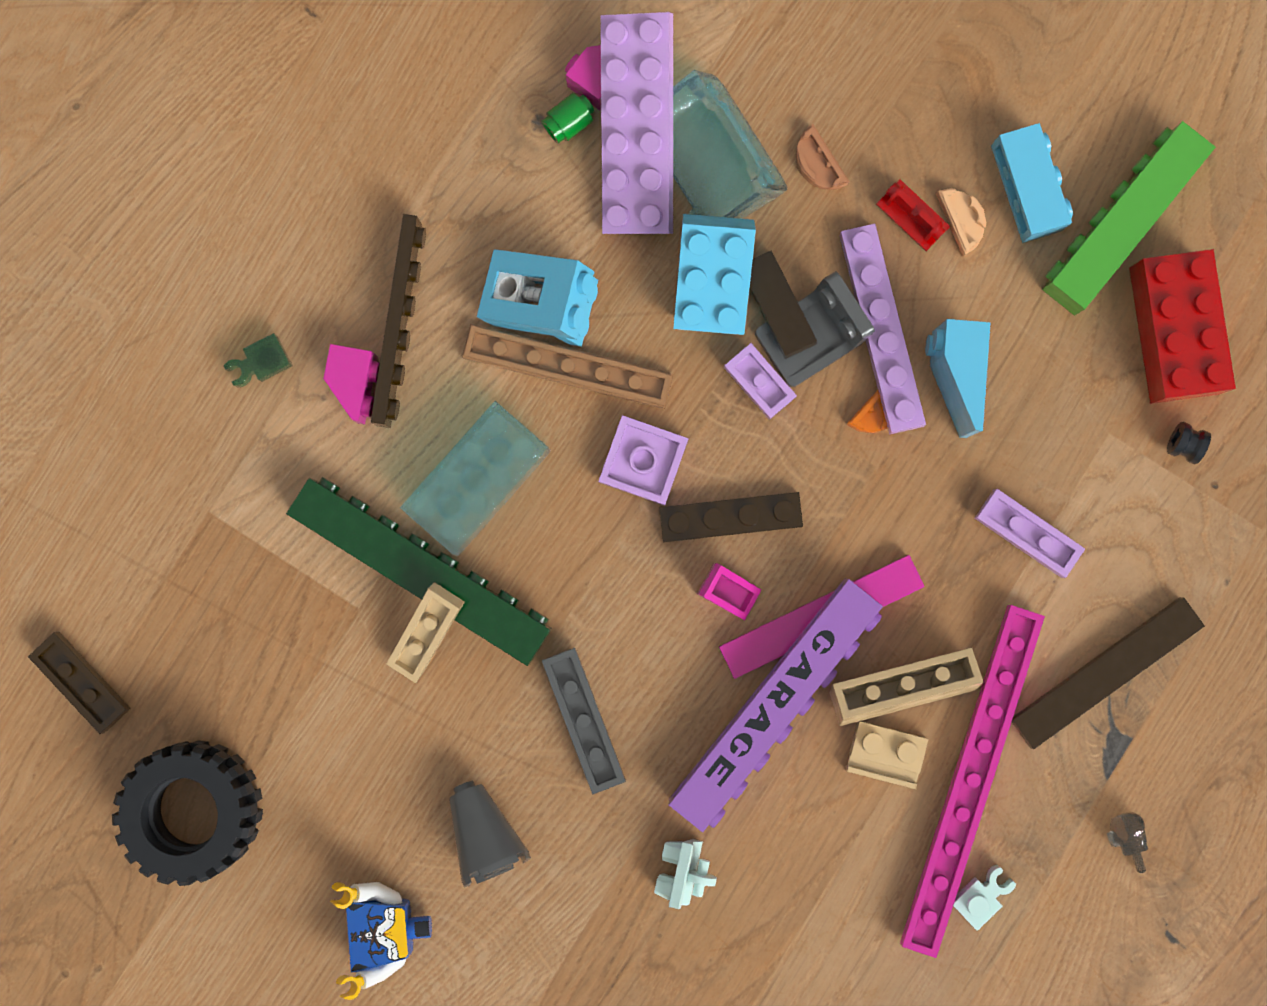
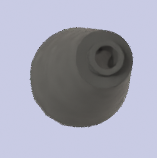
[449,781,531,887]

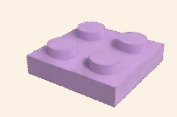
[598,415,688,506]

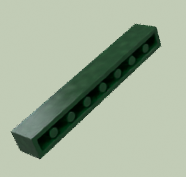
[286,477,552,666]

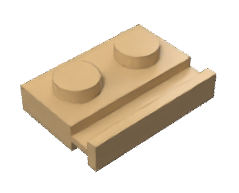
[845,721,928,789]

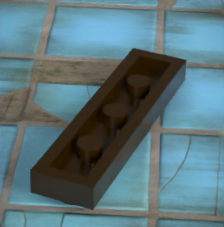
[659,492,803,543]

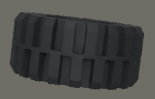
[112,740,263,886]

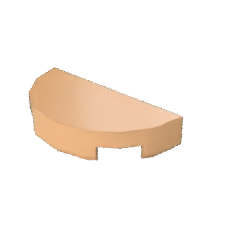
[936,188,987,257]

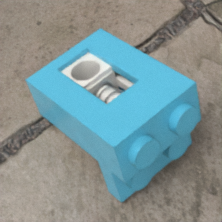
[477,249,598,347]

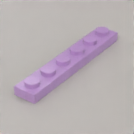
[839,224,926,435]

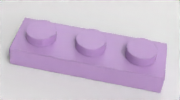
[974,489,1085,578]

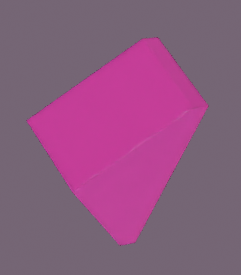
[697,563,761,620]

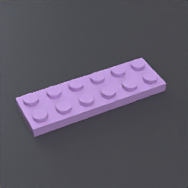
[601,12,673,234]

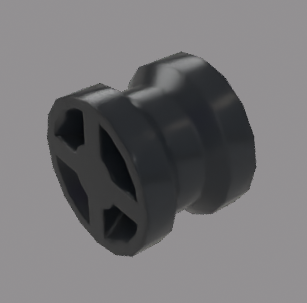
[1167,421,1211,465]

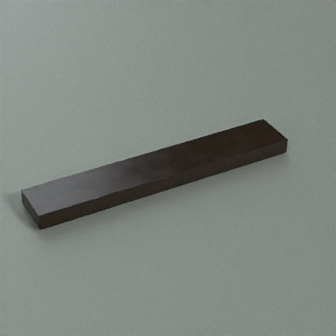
[1012,597,1205,750]

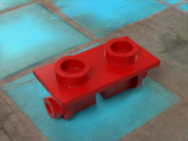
[876,179,951,252]

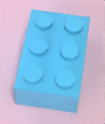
[673,214,756,335]

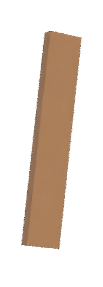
[462,324,673,409]

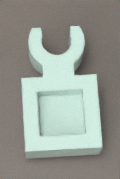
[953,865,1016,931]

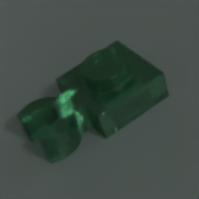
[224,333,293,388]

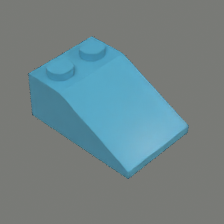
[925,319,991,438]

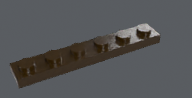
[371,214,426,428]

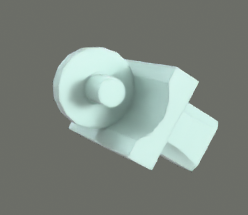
[654,839,717,909]

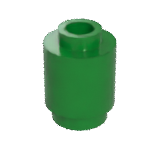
[541,93,595,144]

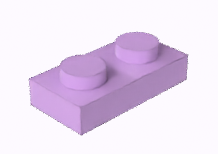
[724,343,797,420]

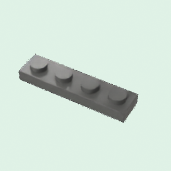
[542,648,626,795]

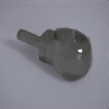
[1106,812,1148,873]

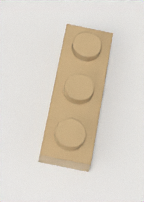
[386,582,464,683]

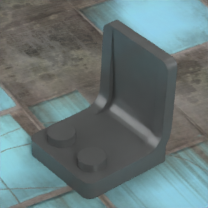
[755,271,875,388]

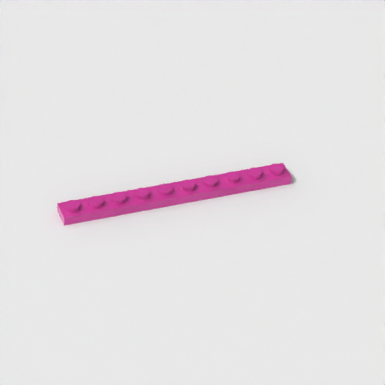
[900,605,1045,958]

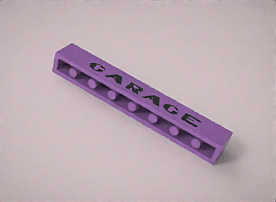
[669,578,883,832]

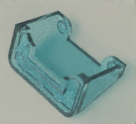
[673,70,788,219]

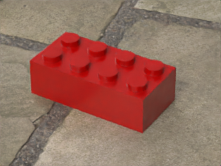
[1129,249,1236,404]

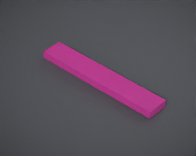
[718,555,925,679]

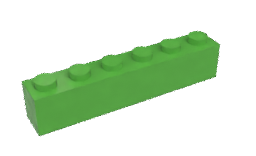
[1042,121,1216,316]

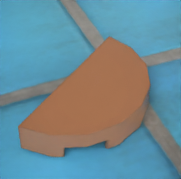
[796,124,850,190]

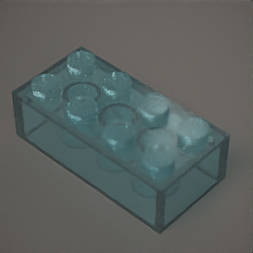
[400,401,551,556]

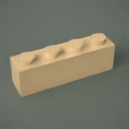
[829,648,983,726]

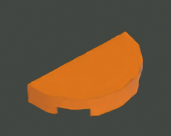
[847,390,888,433]

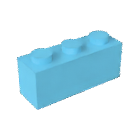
[991,123,1073,243]

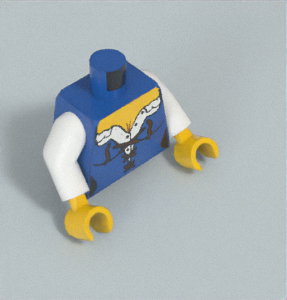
[330,882,432,1000]

